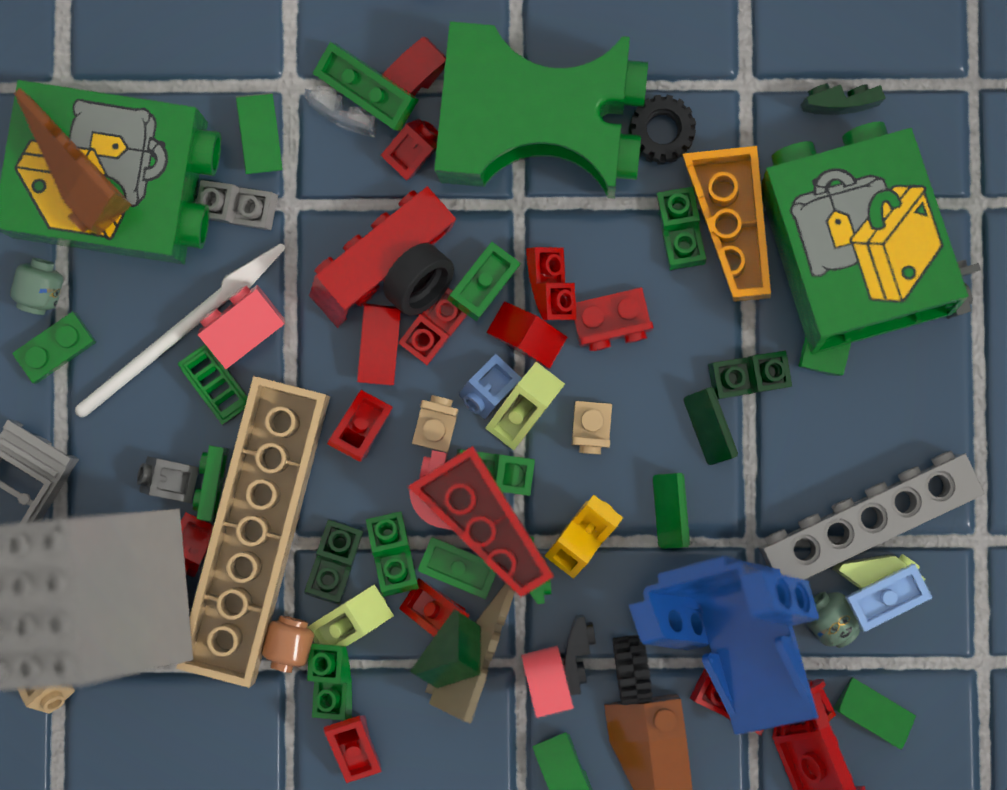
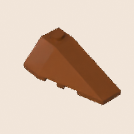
[14,88,132,236]
[604,694,693,790]

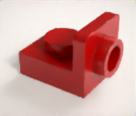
[380,119,438,181]
[181,512,214,577]

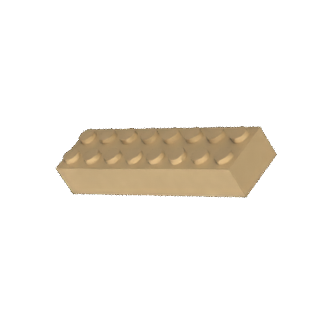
[176,376,330,688]

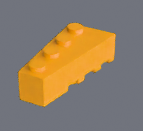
[683,146,771,302]

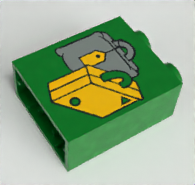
[0,80,221,265]
[761,121,969,354]

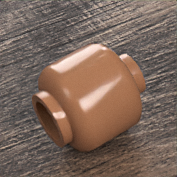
[261,615,314,673]

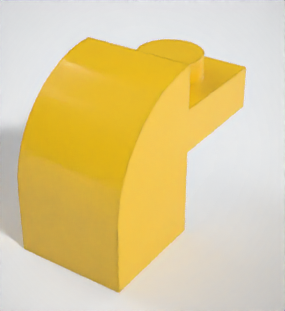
[545,495,623,579]

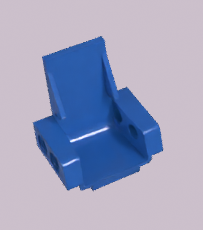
[629,556,819,735]

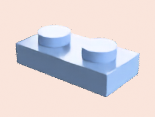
[845,563,932,632]

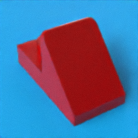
[327,390,393,462]
[399,578,470,637]
[324,715,382,783]

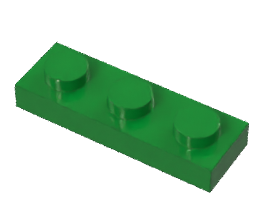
[312,42,419,131]

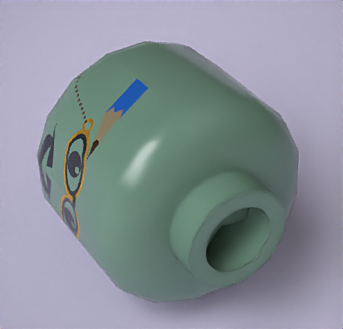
[10,258,63,315]
[806,592,860,648]

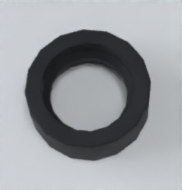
[383,243,454,316]

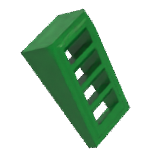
[177,344,248,425]

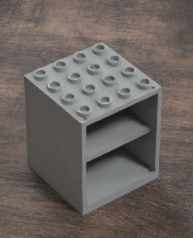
[0,509,193,690]

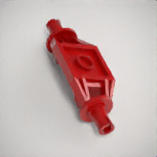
[772,679,866,790]

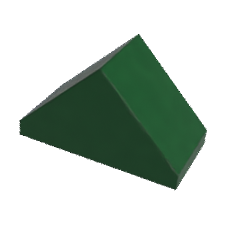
[410,609,481,688]

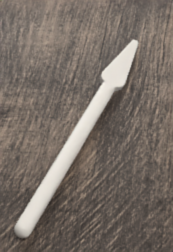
[75,243,285,417]

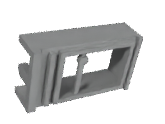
[0,420,79,524]

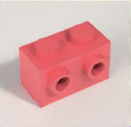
[198,285,285,369]

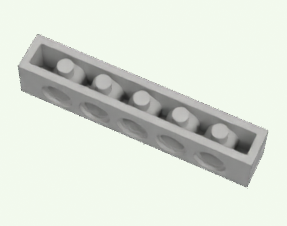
[759,450,985,580]

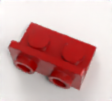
[574,287,654,352]

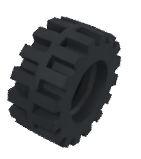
[629,94,696,164]

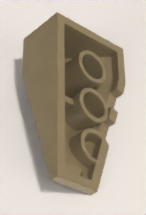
[425,582,515,723]

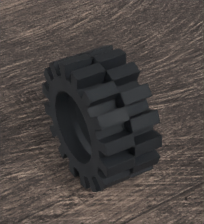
[613,635,652,706]

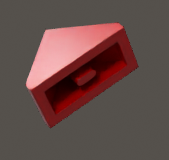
[486,301,568,369]

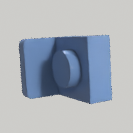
[459,354,522,419]

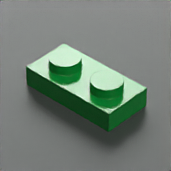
[447,242,521,322]
[12,311,96,384]
[193,445,229,522]
[417,536,497,600]

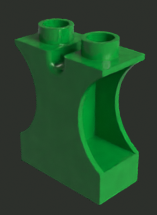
[434,21,648,199]

